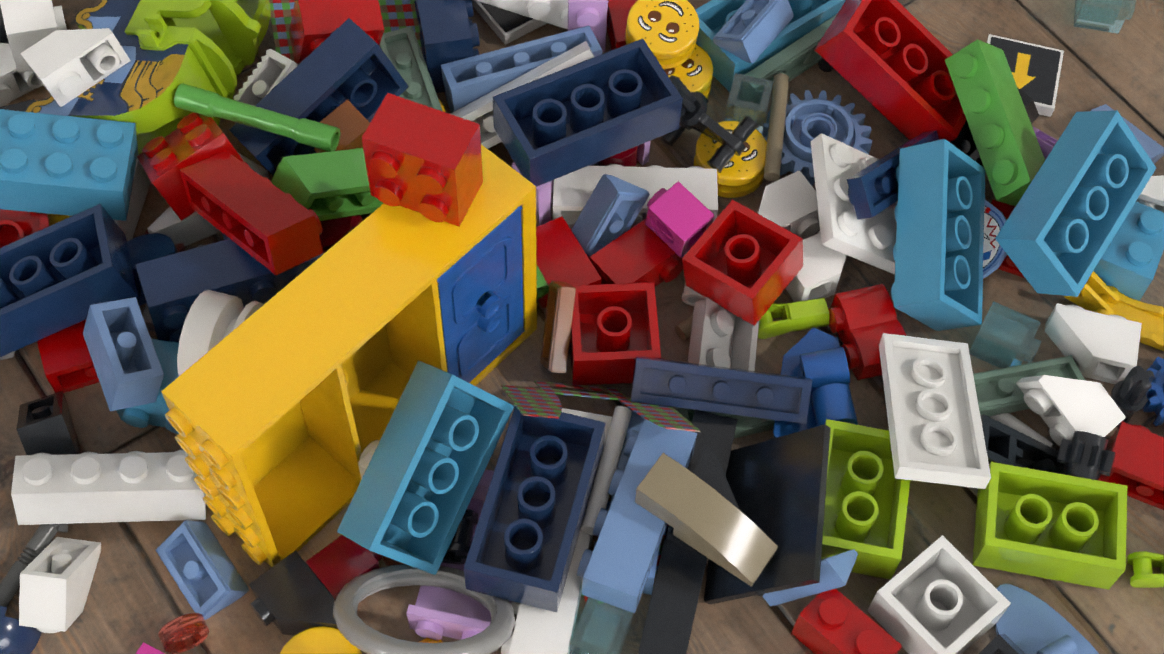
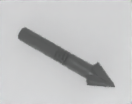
[0,524,68,607]

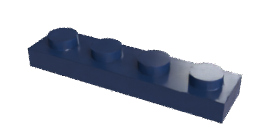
[847,130,939,220]
[630,356,812,424]

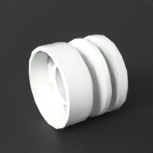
[177,290,264,376]

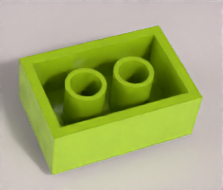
[821,419,910,580]
[972,462,1128,590]

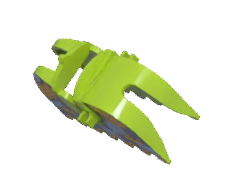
[25,0,271,155]

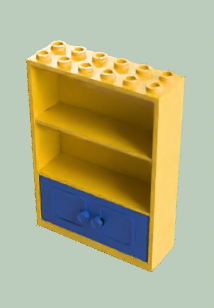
[161,144,537,567]

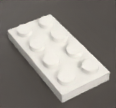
[879,333,991,489]

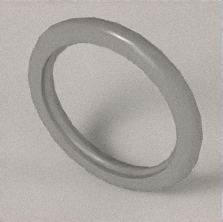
[333,564,515,654]

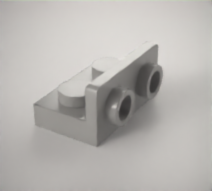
[688,297,759,371]

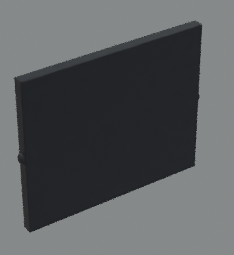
[704,424,831,604]

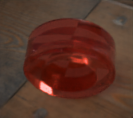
[158,613,209,654]

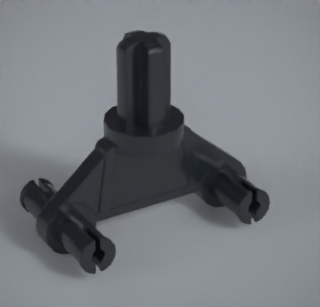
[660,75,759,173]

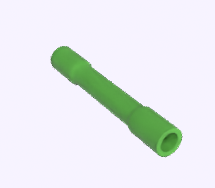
[174,83,341,152]

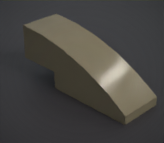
[635,453,778,587]

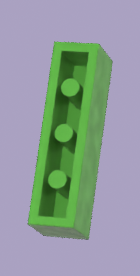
[945,39,1045,206]
[271,148,383,221]

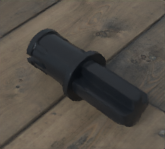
[1111,366,1155,427]

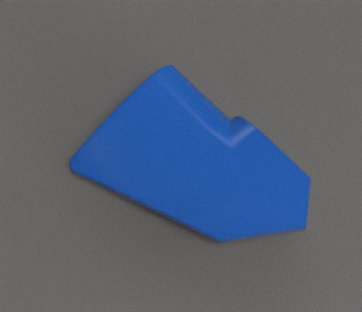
[773,327,858,438]

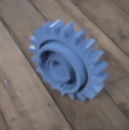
[762,90,873,186]

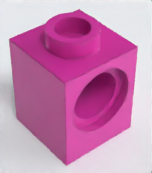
[646,181,714,258]

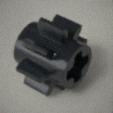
[1056,431,1116,480]

